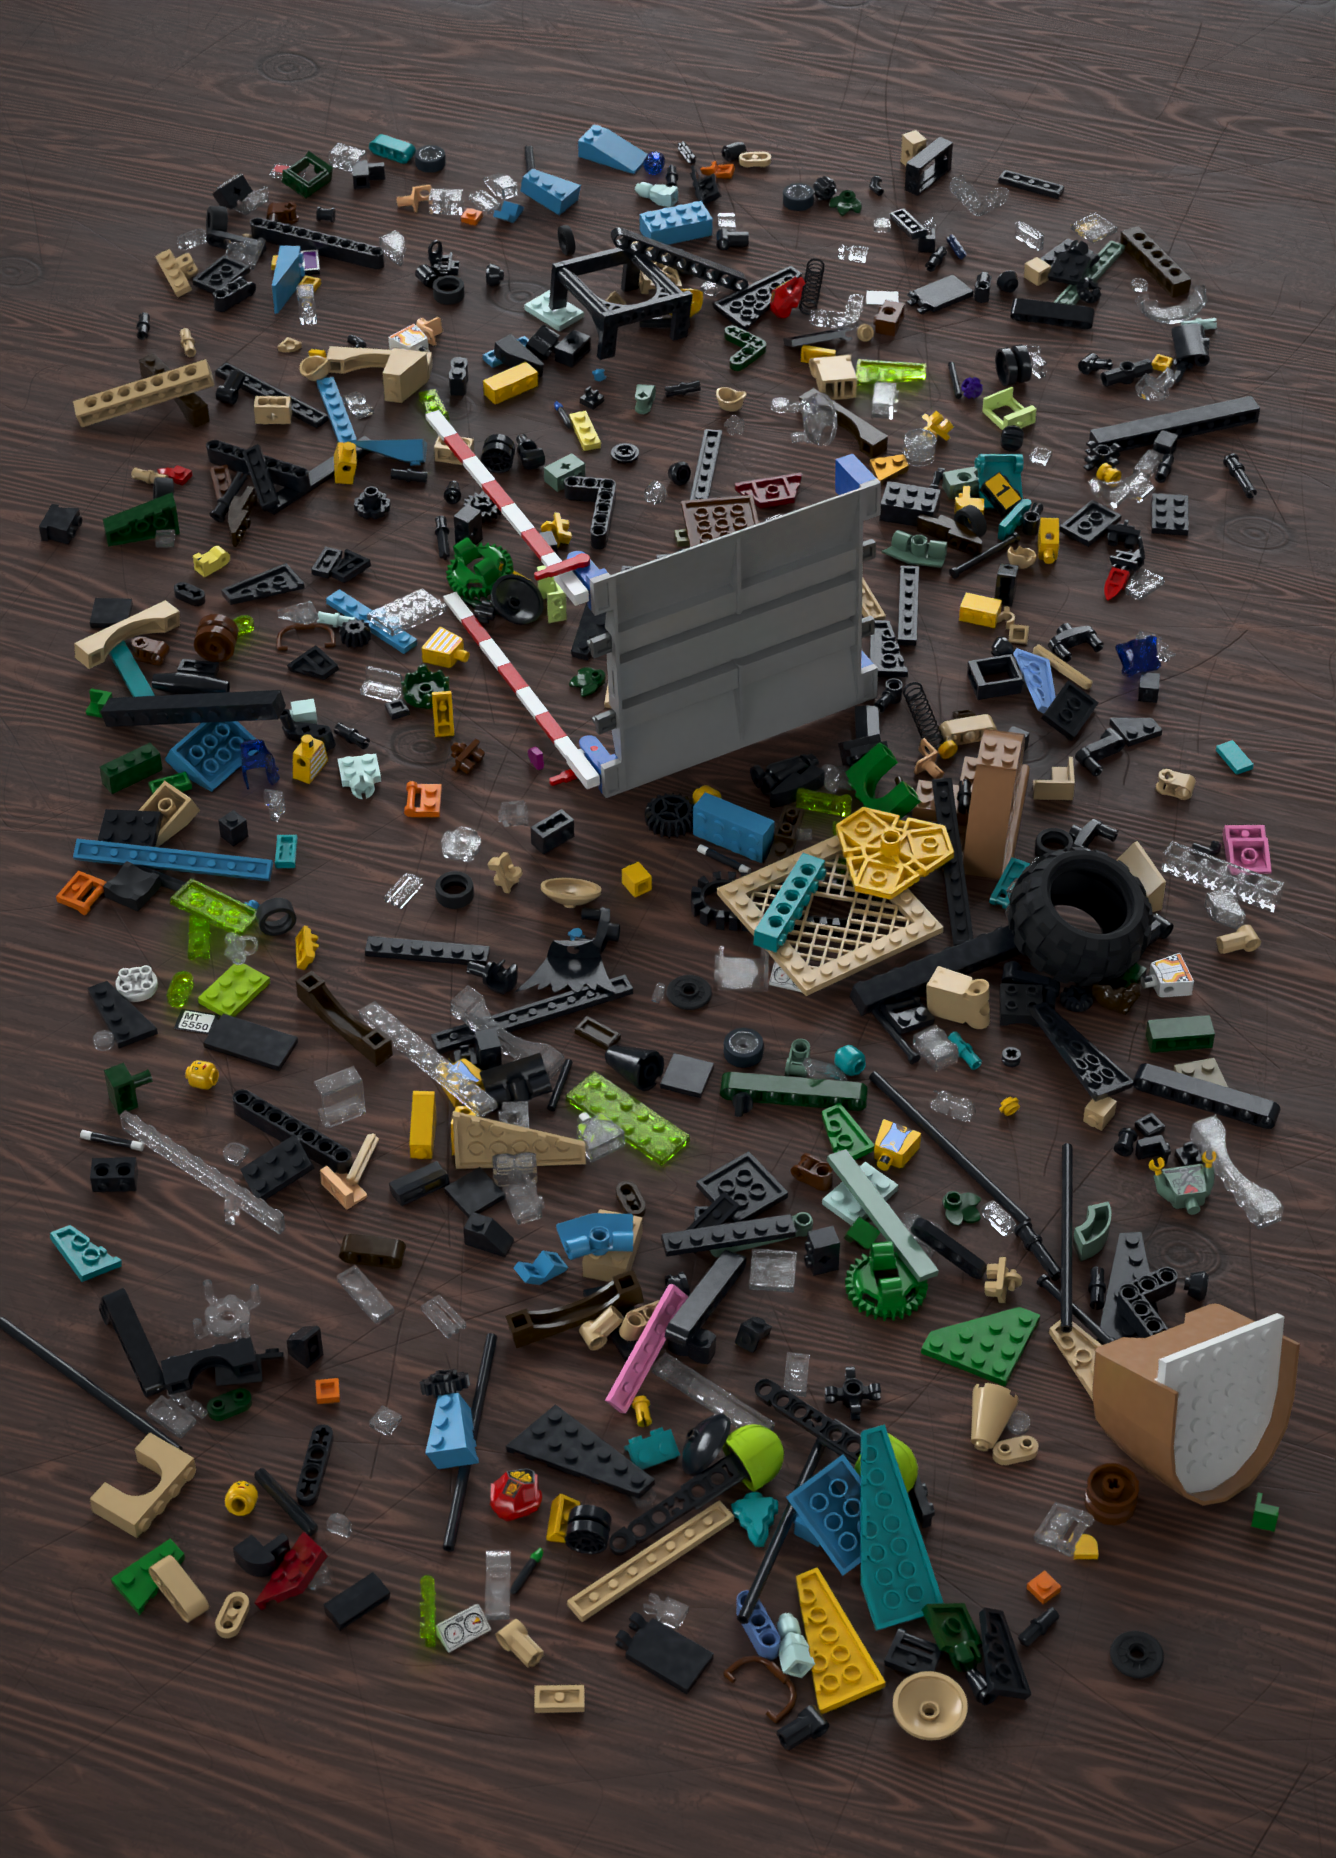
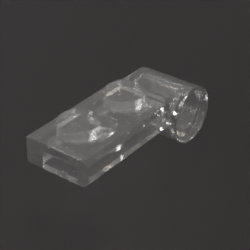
[485,1550,511,1620]

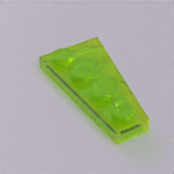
[856,359,926,386]

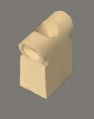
[809,354,857,400]
[926,966,990,1029]

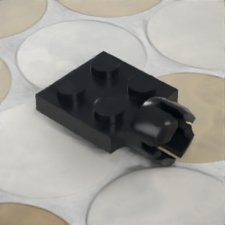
[1048,240,1091,286]

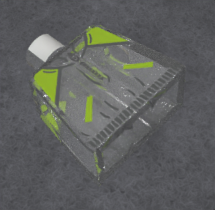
[576,1112,625,1163]

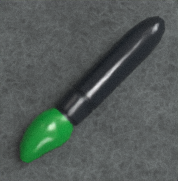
[510,1548,543,1595]

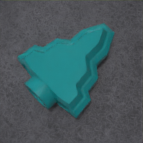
[731,1492,778,1547]

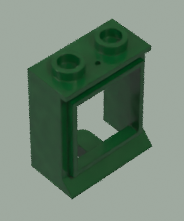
[282,151,333,199]

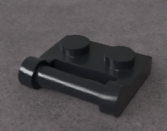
[880,994,935,1035]
[884,1628,944,1675]

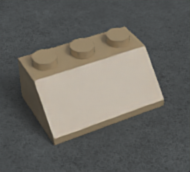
[1116,841,1166,912]

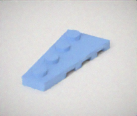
[1013,648,1056,713]

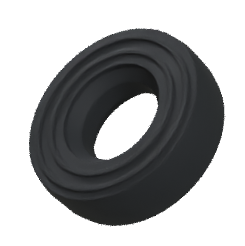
[558,225,575,255]

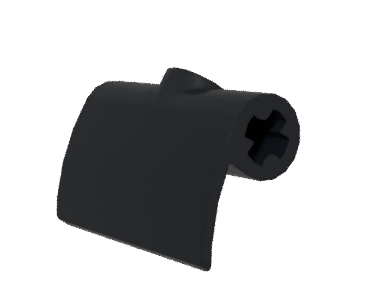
[1171,324,1210,367]
[480,1053,553,1111]

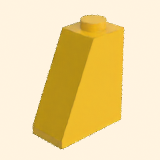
[409,1091,437,1159]

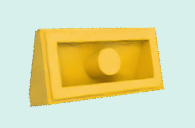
[546,1493,581,1543]

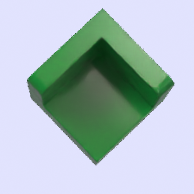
[86,688,113,718]
[843,1217,880,1249]
[1251,1492,1279,1532]

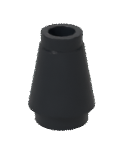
[444,481,461,504]
[965,1668,998,1705]

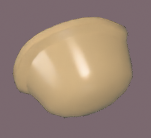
[300,355,329,381]
[716,387,746,412]

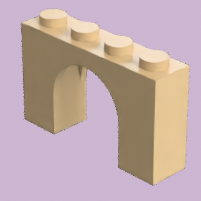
[90,1432,196,1538]

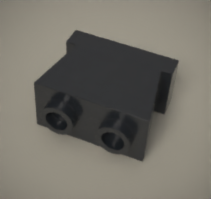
[39,504,82,545]

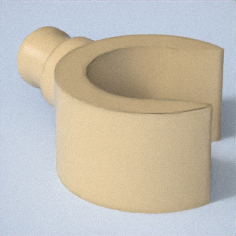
[998,606,1015,629]

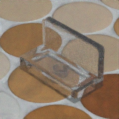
[360,666,402,702]

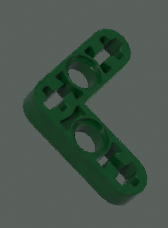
[724,326,766,371]

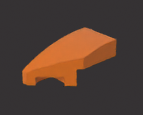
[700,161,735,179]

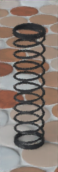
[799,258,825,315]
[903,682,945,751]

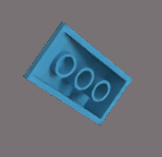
[578,125,650,174]
[272,246,305,313]

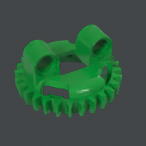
[446,537,514,600]
[845,1241,928,1321]

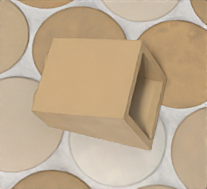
[383,348,429,403]

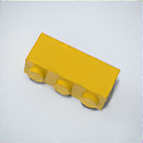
[483,362,538,405]

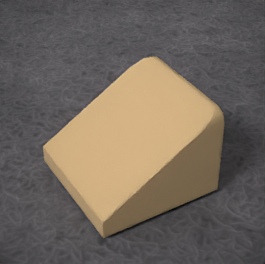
[1009,624,1029,645]

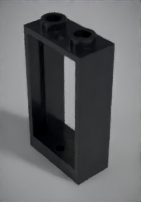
[905,137,953,196]

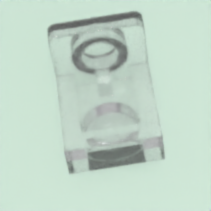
[263,789,286,822]

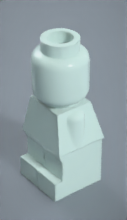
[635,182,678,207]
[777,1613,815,1678]

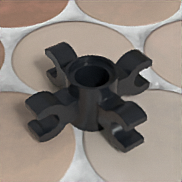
[1083,440,1121,471]
[825,1366,881,1421]

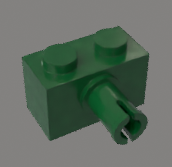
[104,1063,153,1115]

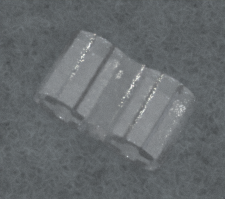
[718,213,735,232]

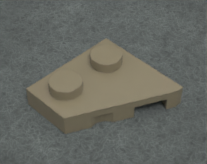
[1173,1058,1228,1087]

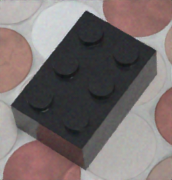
[879,482,941,527]

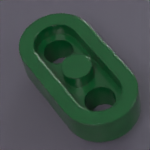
[207,1388,252,1421]

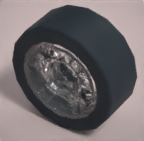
[415,145,446,173]
[783,183,814,211]
[724,1028,764,1068]

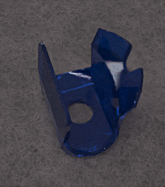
[1115,635,1161,677]
[240,739,280,790]

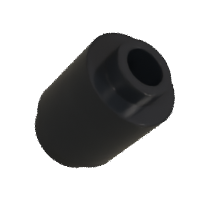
[721,142,746,162]
[415,264,438,287]

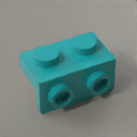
[624,1427,680,1470]

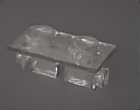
[930,1090,976,1122]

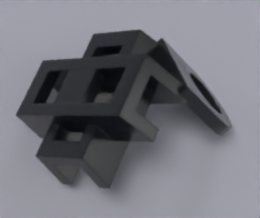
[428,240,460,276]
[1109,536,1145,572]

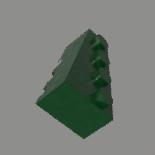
[103,493,180,547]

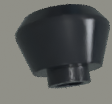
[486,263,504,287]
[996,270,1019,293]
[668,461,691,486]
[991,636,1015,657]
[1184,1271,1209,1301]

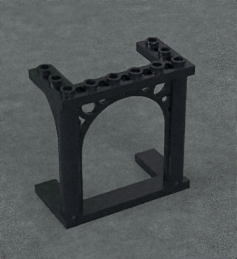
[549,242,693,360]

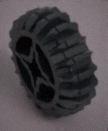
[645,792,694,839]

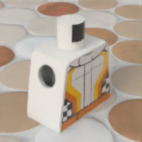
[389,324,430,352]
[1141,953,1194,997]

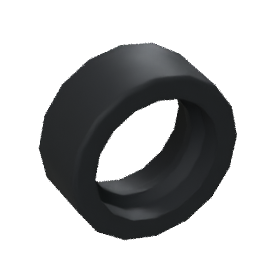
[433,276,465,305]
[954,505,987,538]
[1035,828,1074,858]
[435,871,474,909]
[255,898,297,936]

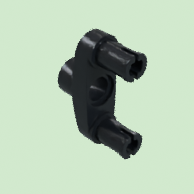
[1048,623,1104,663]
[1069,819,1118,851]
[574,907,620,954]

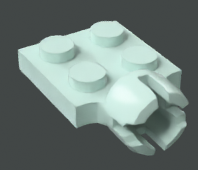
[338,754,381,799]

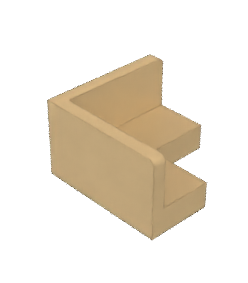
[1033,757,1075,800]

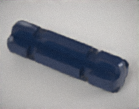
[946,235,966,259]

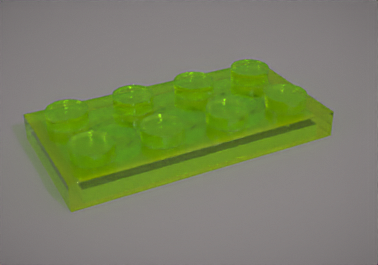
[170,878,257,938]

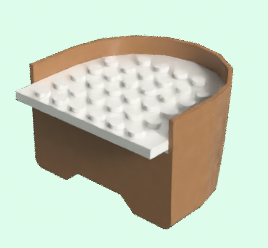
[1092,1304,1300,1506]

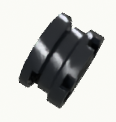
[665,1271,690,1296]

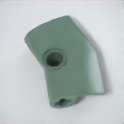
[882,530,947,568]

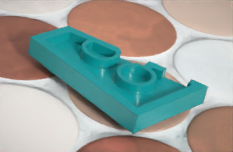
[50,1225,122,1282]

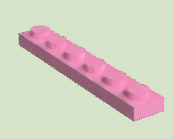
[605,1284,689,1414]

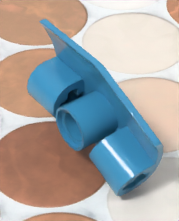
[556,1213,633,1260]

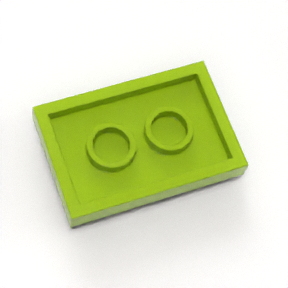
[198,960,270,1017]

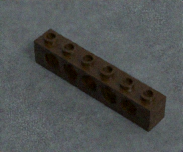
[1120,226,1191,298]

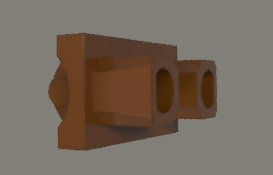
[451,738,485,774]

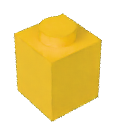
[622,862,652,898]

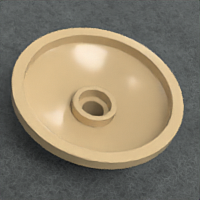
[541,878,601,908]
[893,1671,968,1740]

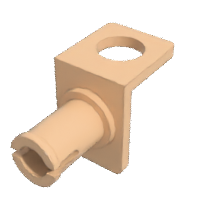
[397,185,434,213]
[416,317,443,346]
[914,738,945,779]

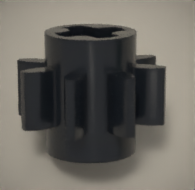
[474,600,497,624]

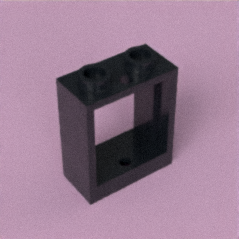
[967,654,1025,700]

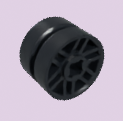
[481,434,516,473]
[564,1505,612,1554]

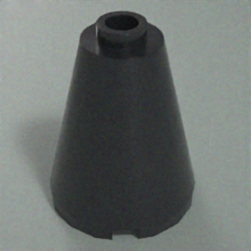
[605,1045,664,1091]

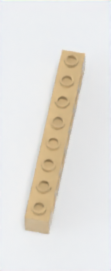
[73,359,215,427]

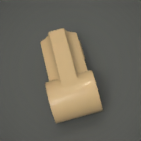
[1216,925,1261,954]
[579,1305,624,1351]
[496,1619,544,1667]

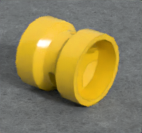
[1096,463,1121,487]

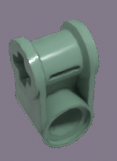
[635,384,656,414]
[785,1039,810,1078]

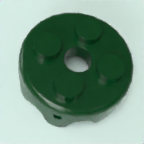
[401,664,450,709]

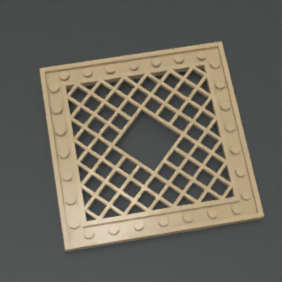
[717,835,943,996]

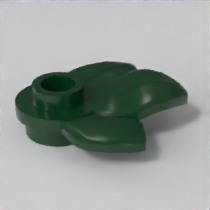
[829,190,862,216]
[569,667,606,697]
[942,1191,981,1226]

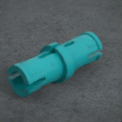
[947,1031,982,1070]

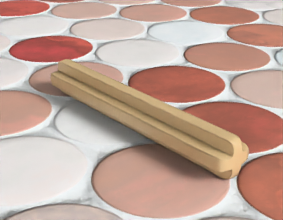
[1033,645,1093,690]

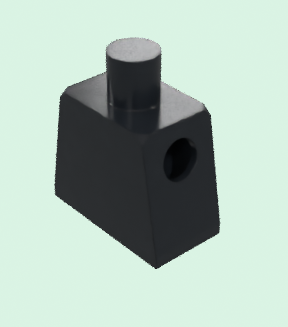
[994,563,1019,607]

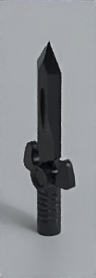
[1169,357,1194,385]

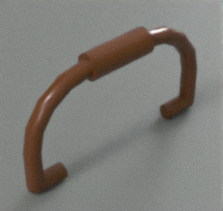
[276,621,336,650]
[723,1655,797,1723]

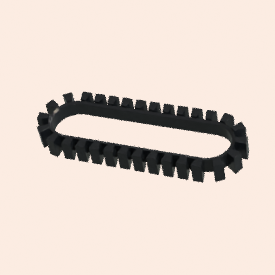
[691,871,877,938]

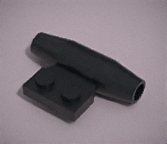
[152,659,230,695]

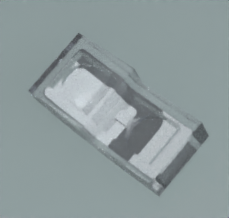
[342,392,374,419]

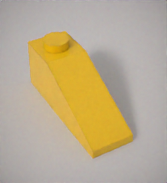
[432,691,454,737]

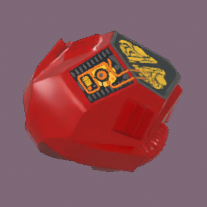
[770,276,806,319]
[490,1468,542,1521]

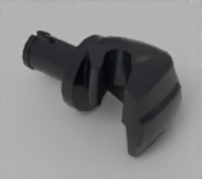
[516,434,545,470]
[466,959,518,995]

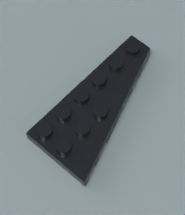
[571,602,608,661]
[1030,1002,1135,1102]
[506,1404,655,1499]

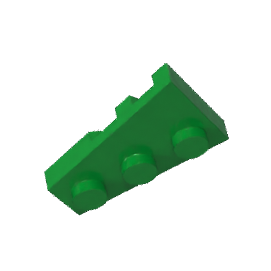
[822,1103,875,1160]
[111,1538,185,1615]

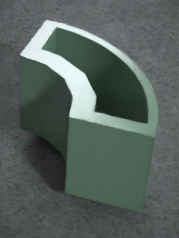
[1073,1201,1111,1261]

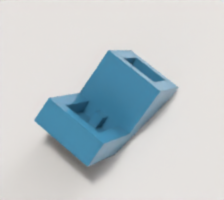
[493,201,524,223]
[514,1251,569,1285]

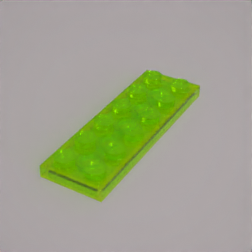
[566,1071,690,1166]

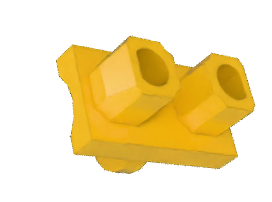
[922,411,954,441]
[541,512,572,547]

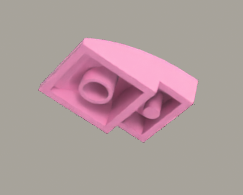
[1223,825,1272,874]

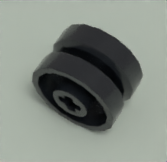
[995,344,1032,386]

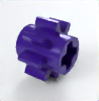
[961,377,983,399]

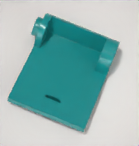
[975,454,1024,508]

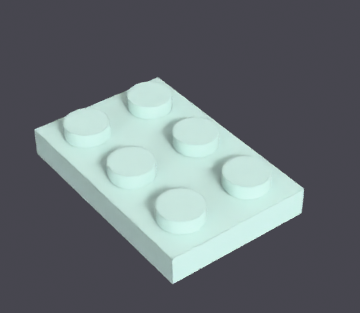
[525,291,584,332]
[822,1162,898,1226]

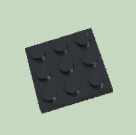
[696,1151,788,1223]

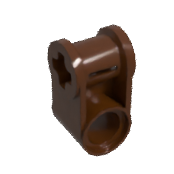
[266,202,299,224]
[132,637,170,666]
[790,1153,833,1191]

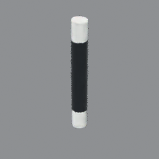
[697,844,751,874]
[80,1130,144,1151]

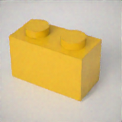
[959,593,1002,628]

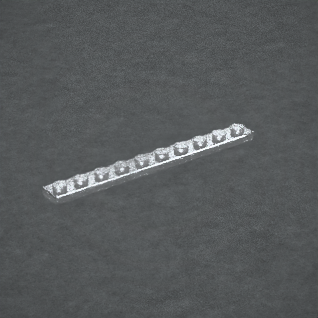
[358,1001,497,1117]
[120,1110,285,1235]

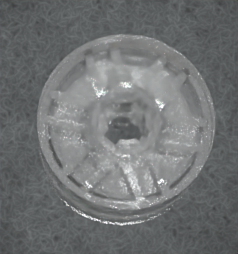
[903,429,936,467]

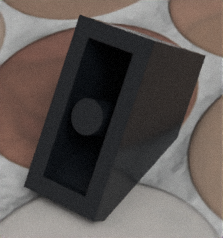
[464,1212,514,1257]
[286,1325,324,1369]

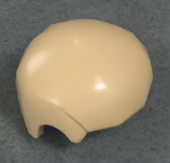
[1008,546,1036,569]

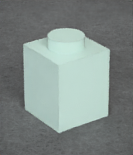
[290,699,318,724]

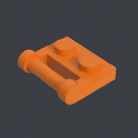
[404,781,442,817]
[56,871,106,915]

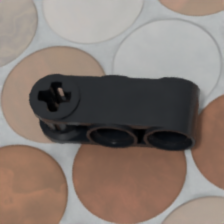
[213,276,256,312]

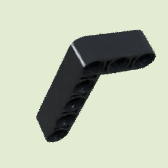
[564,476,616,549]
[1117,1267,1178,1338]
[99,1288,167,1398]

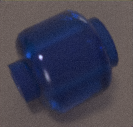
[643,151,665,175]

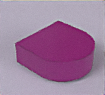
[528,747,544,770]

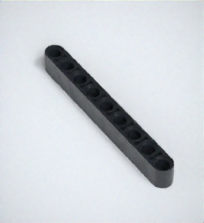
[250,218,385,269]
[611,227,749,291]

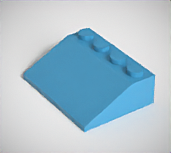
[164,721,263,792]
[786,1454,861,1576]

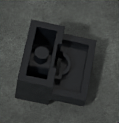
[838,734,888,768]

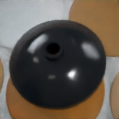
[491,574,544,625]
[682,1413,731,1476]

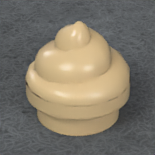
[857,324,874,342]

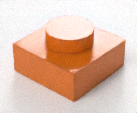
[461,208,483,226]
[315,1378,340,1404]
[1027,1570,1061,1605]

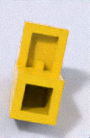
[954,486,984,523]

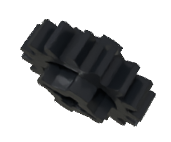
[463,491,502,523]
[419,1369,470,1398]

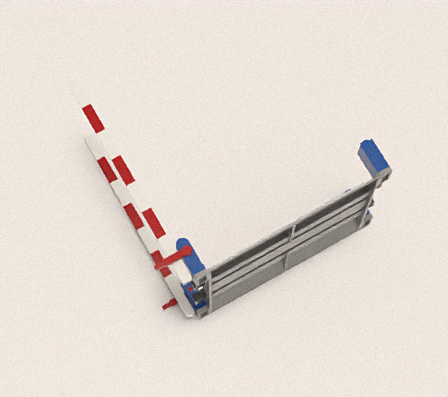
[425,410,881,798]

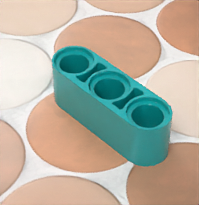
[369,134,416,164]

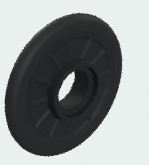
[666,975,712,1010]
[1110,1631,1164,1679]

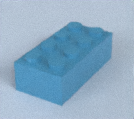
[640,201,713,245]
[693,792,775,863]

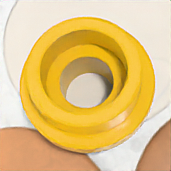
[999,1097,1020,1116]

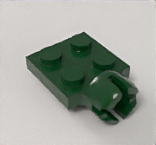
[922,1603,983,1672]

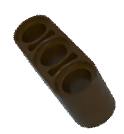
[339,1234,406,1269]

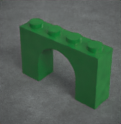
[845,742,921,820]

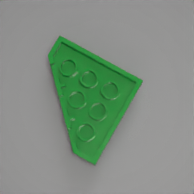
[921,1307,1040,1387]

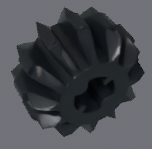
[339,618,371,649]

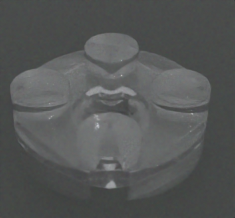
[441,826,481,862]

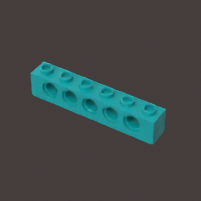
[753,853,827,952]

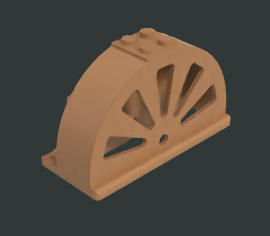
[912,729,1030,879]

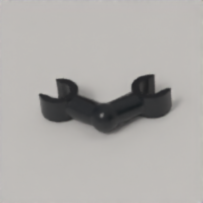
[930,467,946,489]

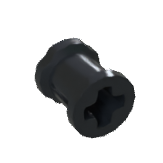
[316,206,336,223]
[1114,1128,1138,1157]

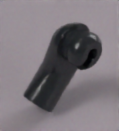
[869,176,884,196]
[347,334,367,348]
[1191,841,1222,857]

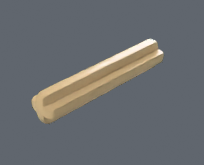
[346,1133,379,1185]

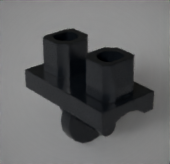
[1107,519,1141,550]

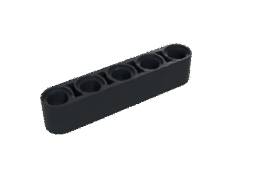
[1010,298,1095,329]

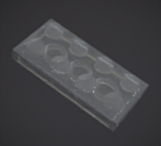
[367,588,447,636]

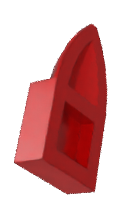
[157,465,193,486]
[1104,567,1130,601]

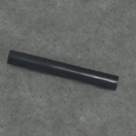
[948,362,962,399]
[547,1059,573,1112]

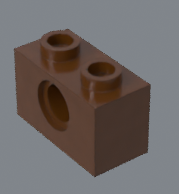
[873,299,905,337]

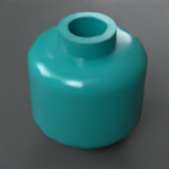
[834,1045,866,1076]

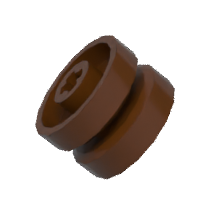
[193,614,239,662]
[1084,1463,1139,1525]

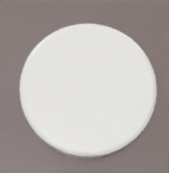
[116,965,158,1002]

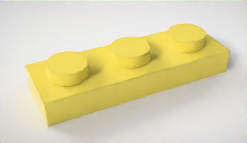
[569,411,601,451]

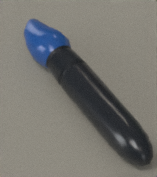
[554,401,572,429]

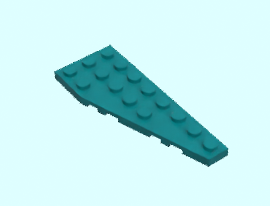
[861,1424,944,1631]

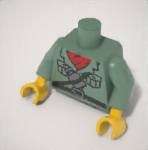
[1149,1151,1216,1215]

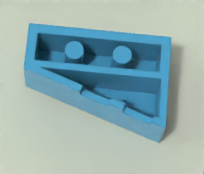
[520,169,581,215]
[425,1393,479,1469]

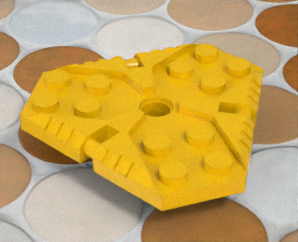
[836,807,954,900]

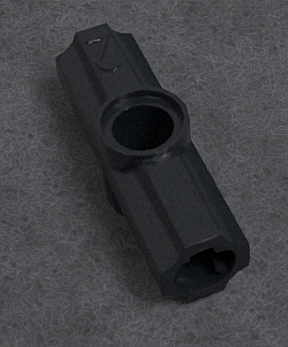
[1100,359,1153,387]

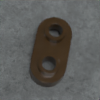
[616,1181,646,1217]

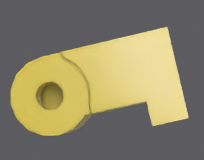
[193,546,230,577]

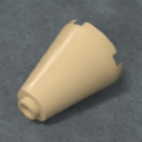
[971,1383,1019,1451]

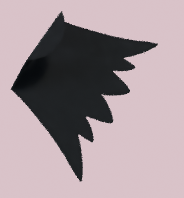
[514,940,618,993]

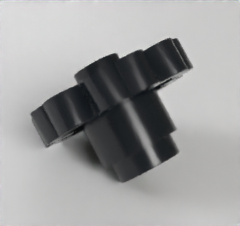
[354,486,391,519]

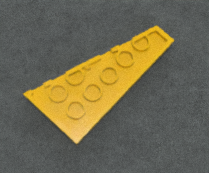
[796,1567,886,1714]

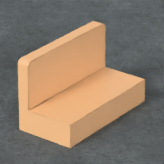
[320,1166,367,1210]

